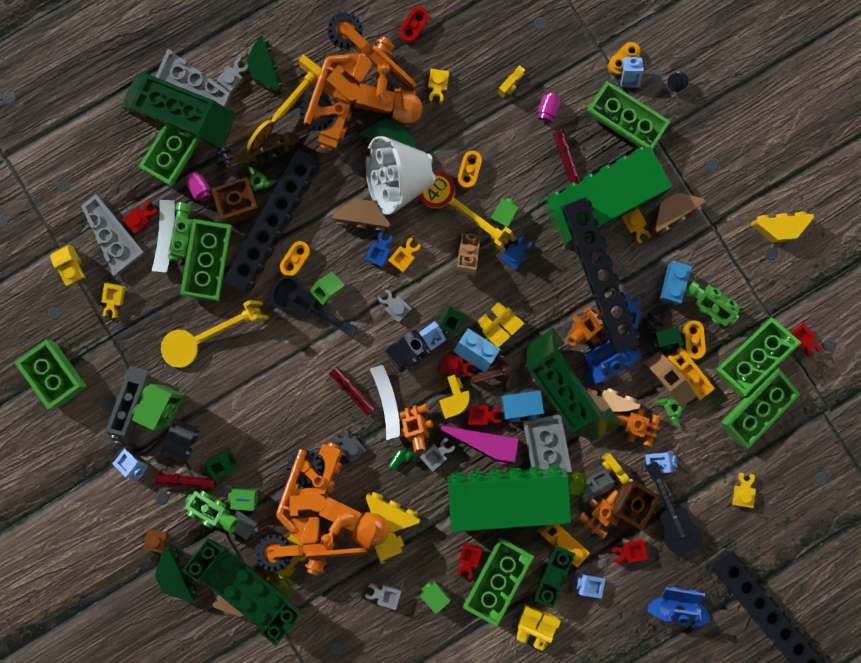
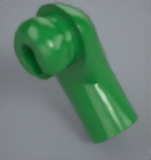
[388,449,416,470]

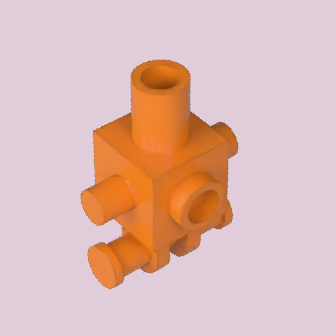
[567,306,606,346]
[398,403,433,453]
[614,408,662,447]
[577,489,620,539]

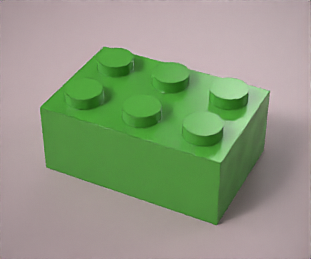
[15,339,87,410]
[132,384,185,430]

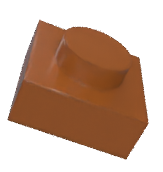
[143,529,168,553]

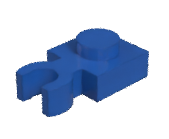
[365,231,393,268]
[500,235,532,271]
[620,294,641,329]

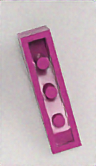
[441,426,518,465]

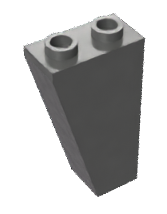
[105,366,151,447]

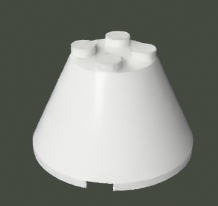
[366,136,435,214]

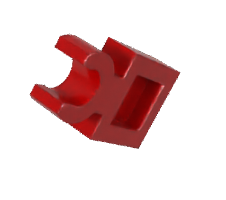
[122,201,159,235]
[790,322,822,358]
[440,353,475,377]
[468,405,502,425]
[611,539,648,563]
[458,542,483,580]

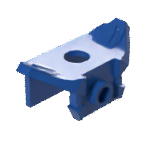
[584,340,641,387]
[648,587,710,628]

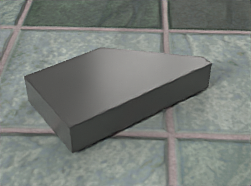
[582,469,616,503]

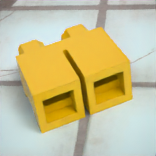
[477,302,525,348]
[516,603,561,651]

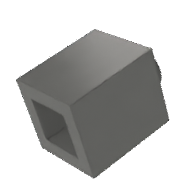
[234,510,260,540]

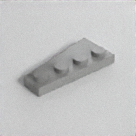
[155,49,231,107]
[81,194,145,277]

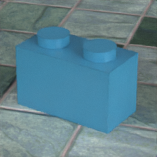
[658,261,692,305]
[453,328,501,372]
[501,391,544,422]

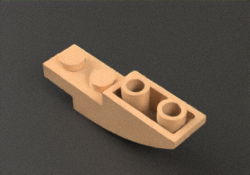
[586,388,640,412]

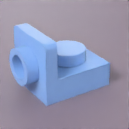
[621,57,644,88]
[419,321,446,350]
[112,448,148,481]
[646,451,677,474]
[572,572,606,599]

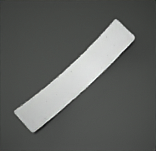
[152,200,175,272]
[370,365,400,440]

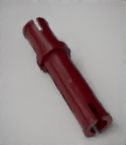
[553,129,581,184]
[329,366,376,416]
[155,473,216,491]

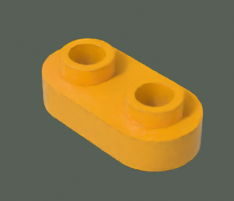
[608,42,641,76]
[458,151,482,189]
[280,241,310,276]
[683,321,706,359]

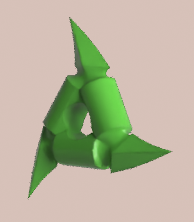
[247,166,278,191]
[653,398,687,428]

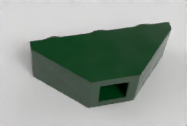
[246,35,283,95]
[359,119,416,149]
[155,545,197,602]
[534,546,575,609]

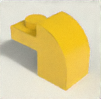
[50,245,86,287]
[439,375,469,419]

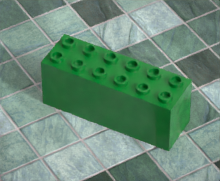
[544,146,673,247]
[447,465,571,532]

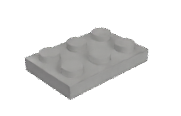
[523,414,572,473]

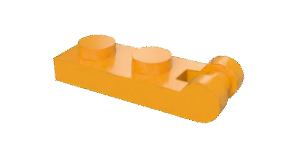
[666,347,715,401]
[537,524,590,568]

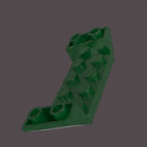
[121,73,237,149]
[526,328,621,441]
[182,538,302,646]

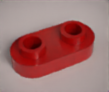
[400,7,428,43]

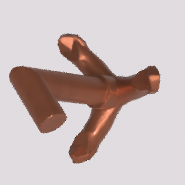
[471,354,513,389]

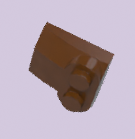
[211,176,259,224]
[613,479,661,531]

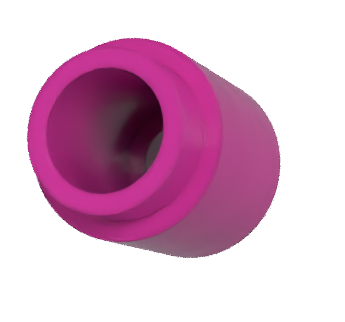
[538,93,561,123]
[185,172,212,201]

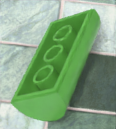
[586,81,671,150]
[138,123,202,187]
[180,219,232,302]
[716,317,801,397]
[720,368,800,450]
[462,537,534,627]

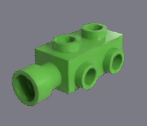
[168,203,192,262]
[685,280,740,327]
[185,491,239,533]

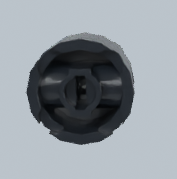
[385,329,431,373]
[160,418,200,463]

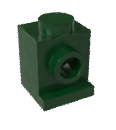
[437,304,466,335]
[651,327,683,350]
[205,447,238,480]

